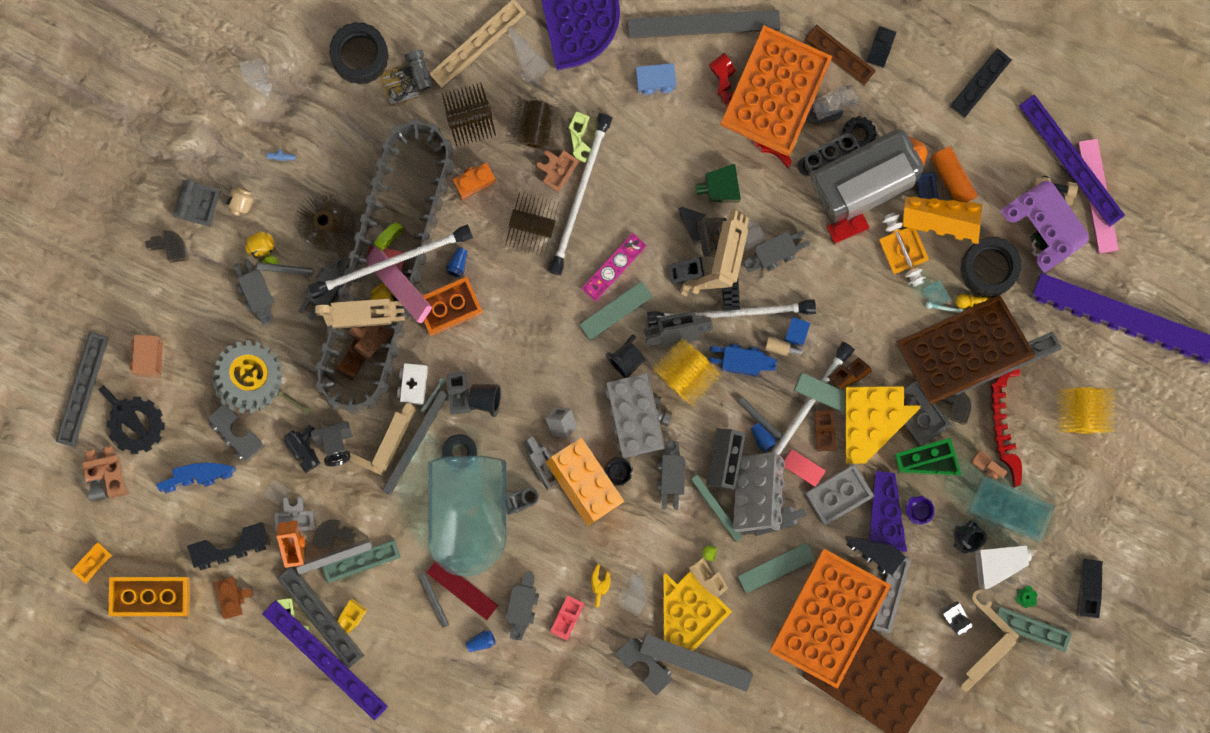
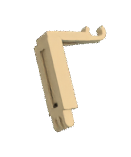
[680,209,749,296]
[315,299,405,328]
[325,403,416,476]
[961,590,1019,692]

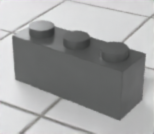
[706,428,746,490]

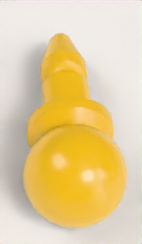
[955,293,991,309]

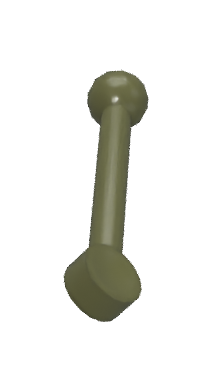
[277,389,311,415]

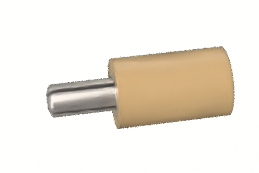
[765,337,803,356]

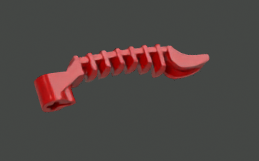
[708,53,792,169]
[990,368,1022,488]

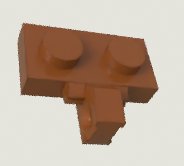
[215,577,254,619]

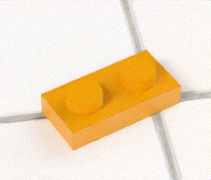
[71,542,113,584]

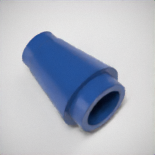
[446,247,468,277]
[750,423,776,453]
[466,630,496,652]

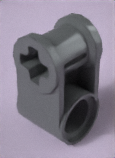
[501,488,540,515]

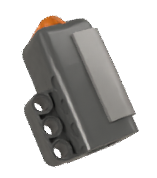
[804,129,927,224]

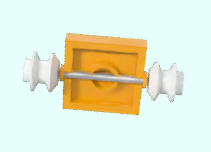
[879,213,929,287]

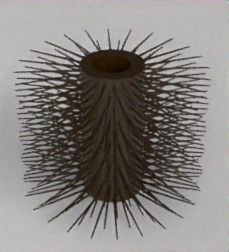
[442,82,496,148]
[506,97,567,151]
[295,192,357,252]
[505,192,559,256]

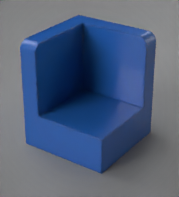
[784,317,811,347]

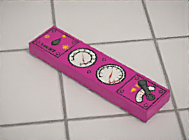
[582,233,647,302]

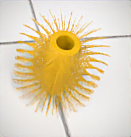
[652,338,721,406]
[1057,386,1116,434]

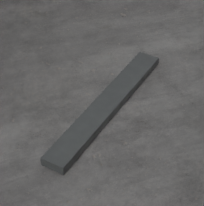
[628,10,780,39]

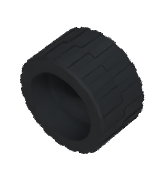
[329,22,389,84]
[960,236,1022,297]

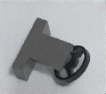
[311,421,353,467]

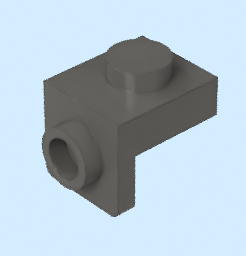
[941,601,973,635]

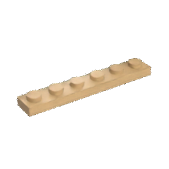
[429,0,526,89]

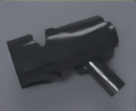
[283,424,320,473]

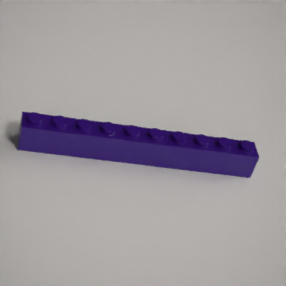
[1031,273,1210,364]

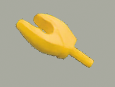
[591,564,611,608]

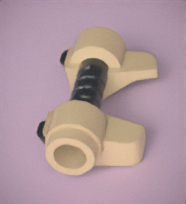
[1035,176,1078,206]

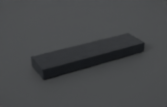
[950,48,1012,118]

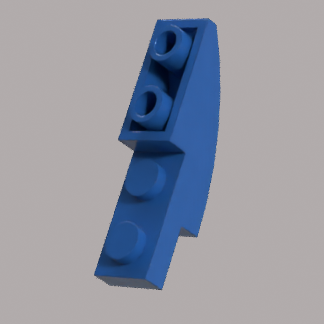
[156,463,236,494]

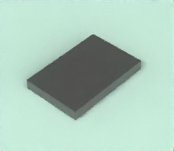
[904,380,951,447]

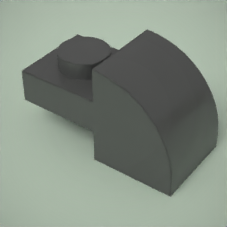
[446,372,470,415]

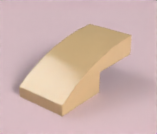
[689,557,728,597]

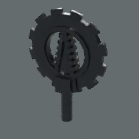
[98,385,165,454]

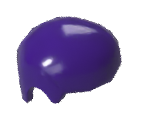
[905,495,935,525]

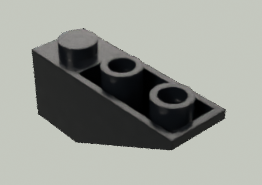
[845,536,906,575]
[1076,558,1103,619]

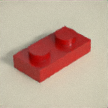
[826,213,869,245]

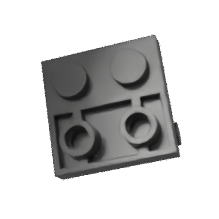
[173,179,221,227]

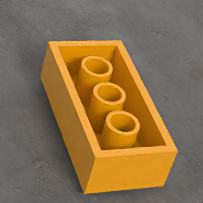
[545,437,624,526]
[108,577,190,617]

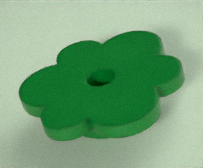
[1016,586,1038,608]

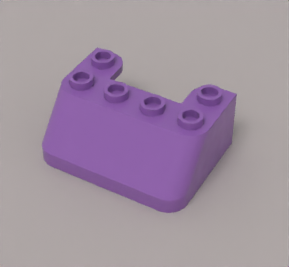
[1000,181,1089,273]

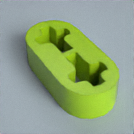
[374,221,404,251]

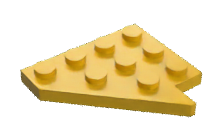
[845,386,920,464]
[663,571,732,667]

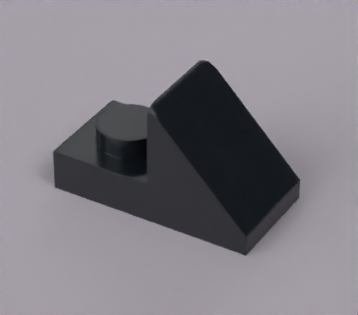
[866,26,897,68]
[678,207,707,245]
[668,257,704,284]

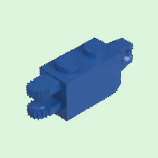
[708,344,777,376]

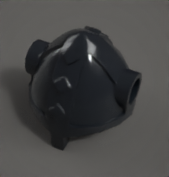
[953,520,987,553]

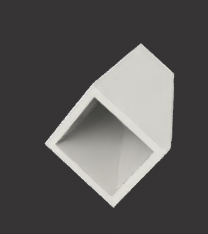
[975,546,1031,590]

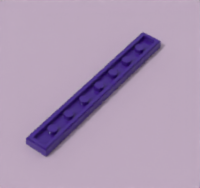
[1019,94,1125,228]
[262,600,388,721]

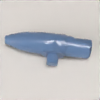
[267,149,296,161]

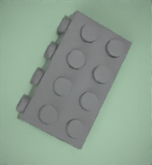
[605,373,665,458]
[733,452,785,532]

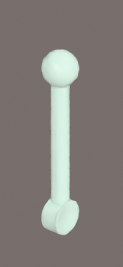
[925,301,965,313]
[421,378,446,413]

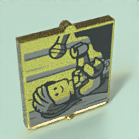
[381,66,420,106]

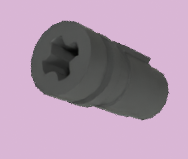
[405,49,432,91]

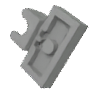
[275,497,315,533]

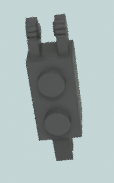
[644,311,713,347]
[506,572,539,641]

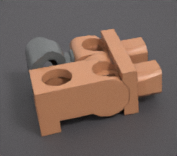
[82,446,128,502]

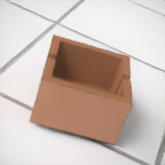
[129,335,164,378]

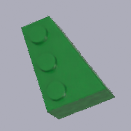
[893,438,962,476]

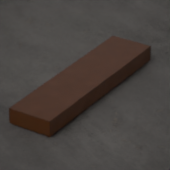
[805,24,876,86]

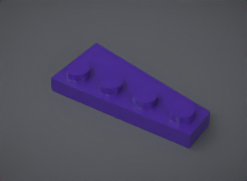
[869,471,907,552]

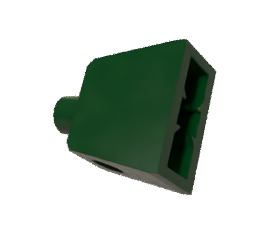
[695,164,741,203]

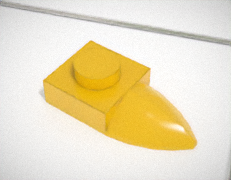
[338,599,368,634]

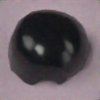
[604,457,634,486]

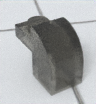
[145,230,189,263]
[940,392,971,425]
[311,519,357,550]

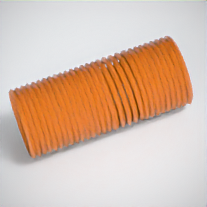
[930,146,978,203]

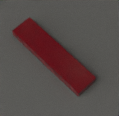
[426,558,499,621]

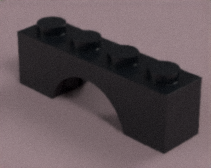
[187,522,270,571]

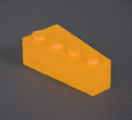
[903,197,983,244]

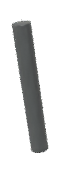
[255,262,313,276]
[737,396,783,441]
[418,573,450,628]

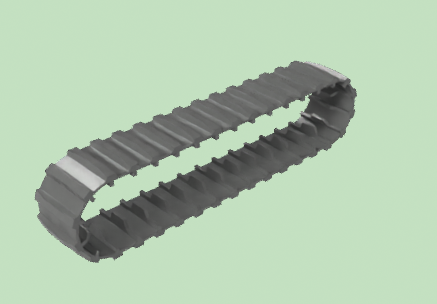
[315,119,454,415]

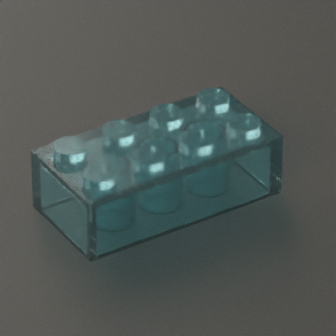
[966,476,1056,543]

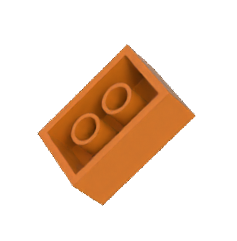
[423,276,483,337]

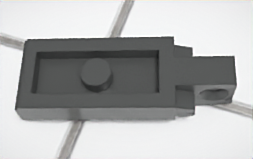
[524,436,558,490]

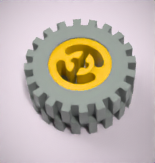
[212,340,283,413]

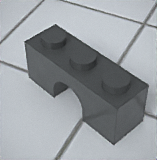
[208,404,265,462]
[615,638,673,696]

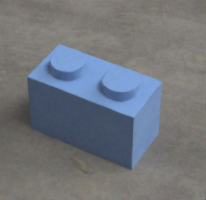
[636,63,676,95]

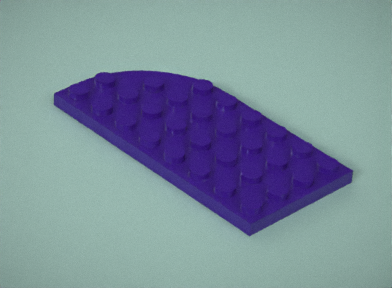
[541,0,620,71]

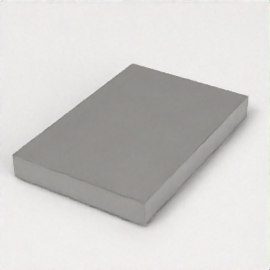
[805,463,875,526]

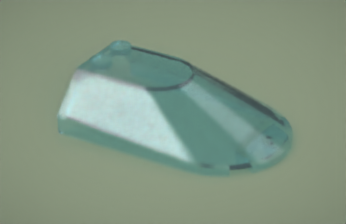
[427,456,506,576]

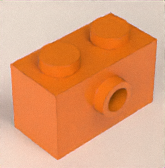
[453,162,496,200]
[277,520,306,568]

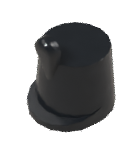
[605,334,645,378]
[469,384,501,417]

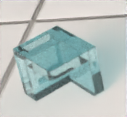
[921,280,951,309]

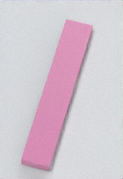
[1078,139,1118,254]
[366,246,432,323]

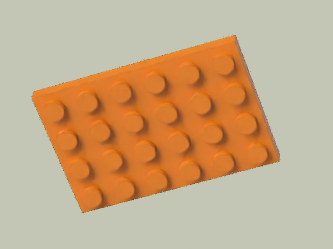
[720,25,833,156]
[768,548,891,689]

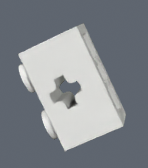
[397,363,428,405]

